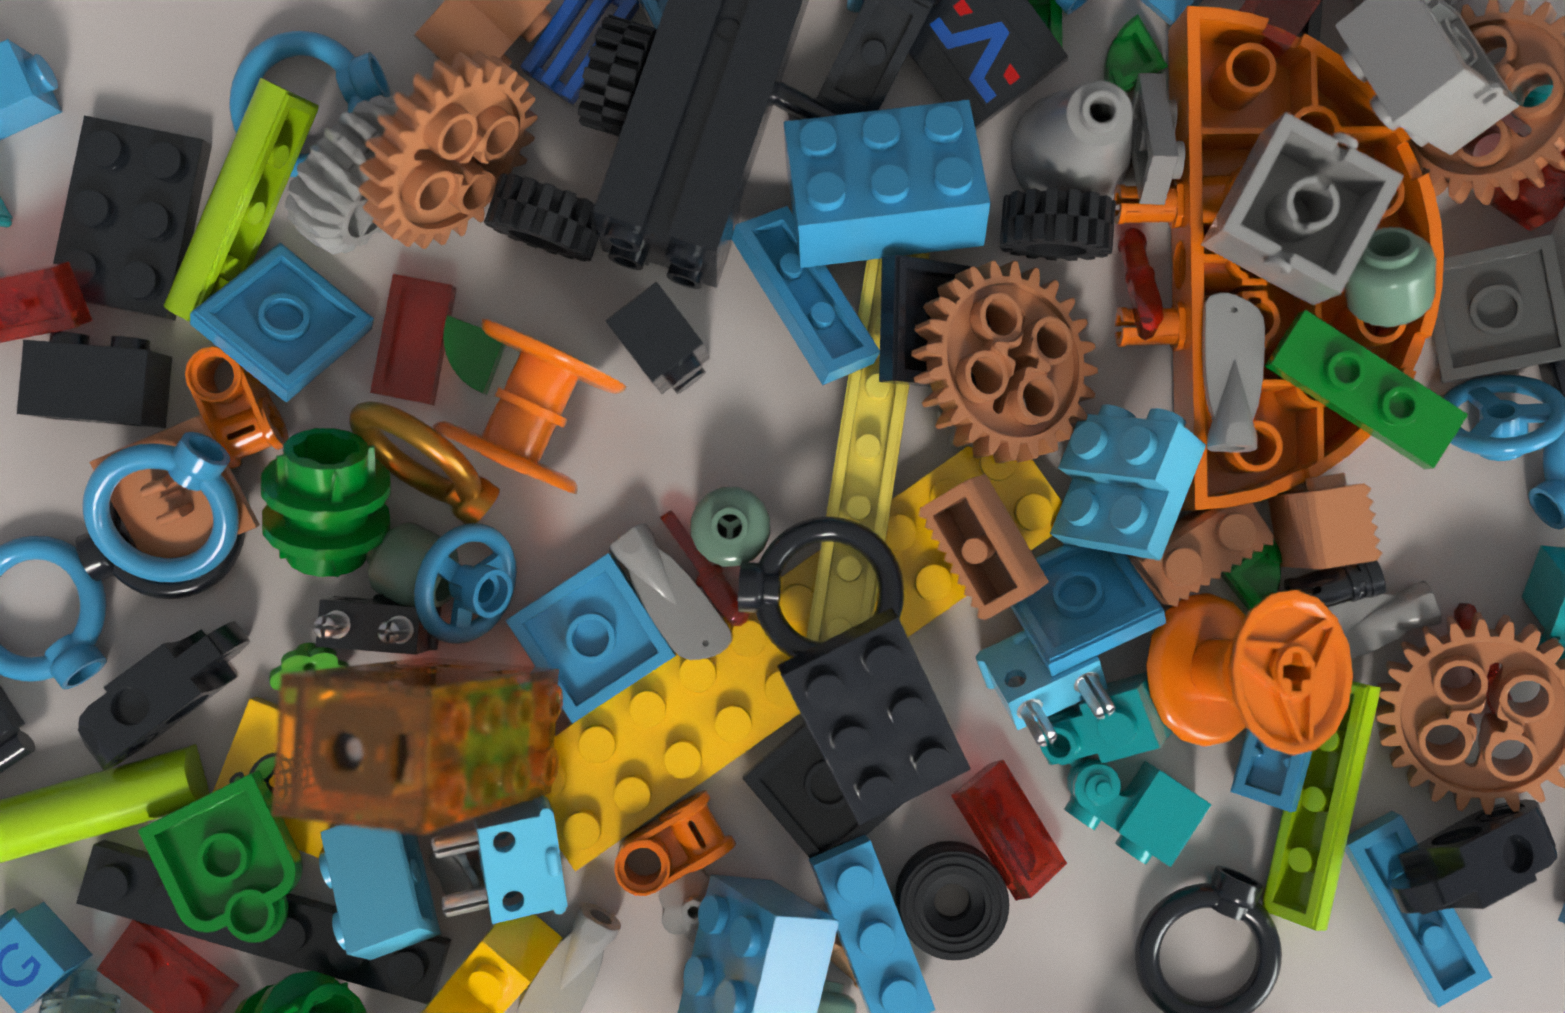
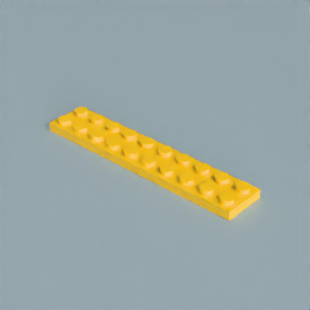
[519,446,1063,872]

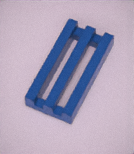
[520,0,640,106]

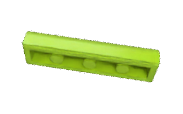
[163,78,319,322]
[1262,681,1381,931]
[0,744,210,863]

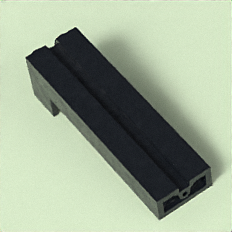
[593,0,809,289]

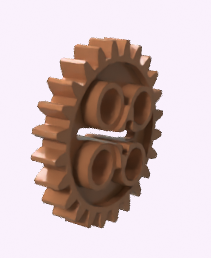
[1407,0,1565,205]
[358,51,538,249]
[911,260,1098,464]
[1375,612,1565,815]

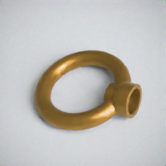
[349,401,500,524]

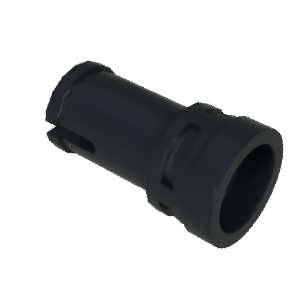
[1284,560,1386,606]

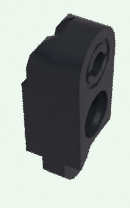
[78,621,250,770]
[1390,799,1557,915]

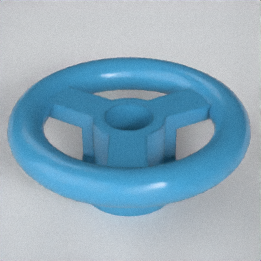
[1442,374,1565,461]
[414,523,517,644]

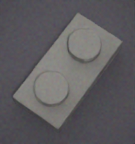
[1131,73,1185,205]

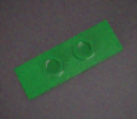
[1264,310,1469,469]

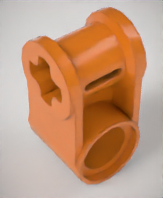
[185,346,289,469]
[614,790,736,896]

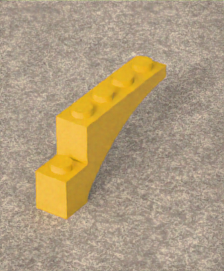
[420,914,563,1013]

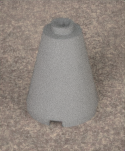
[1011,81,1133,197]

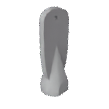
[1202,293,1265,453]
[609,523,733,660]
[1326,581,1442,659]
[517,903,621,1013]

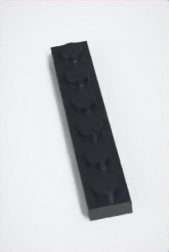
[76,840,452,1004]

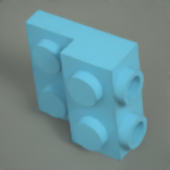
[1050,404,1206,561]

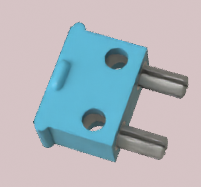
[976,630,1115,746]
[432,792,568,924]

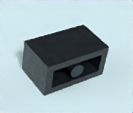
[605,282,710,394]
[17,331,172,429]

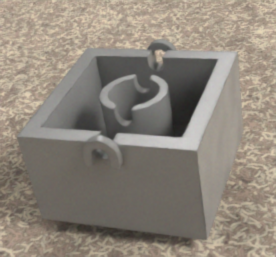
[1335,0,1520,155]
[1201,112,1404,305]

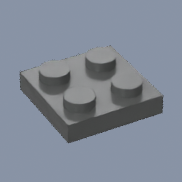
[1432,234,1565,383]

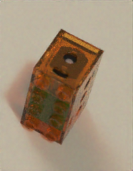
[272,657,563,835]

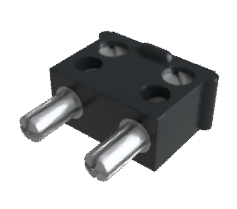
[313,594,441,655]

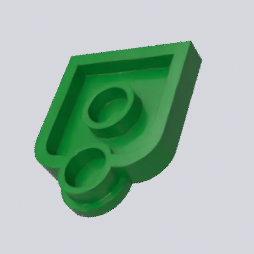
[137,770,303,943]

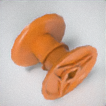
[432,319,626,494]
[1146,590,1353,755]

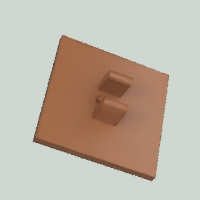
[89,414,260,558]

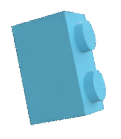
[319,806,441,960]

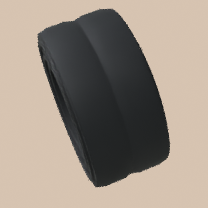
[895,841,1010,961]

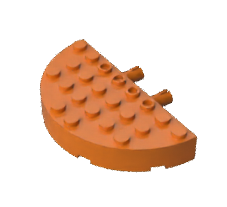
[1113,6,1444,511]

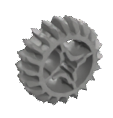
[285,95,398,255]

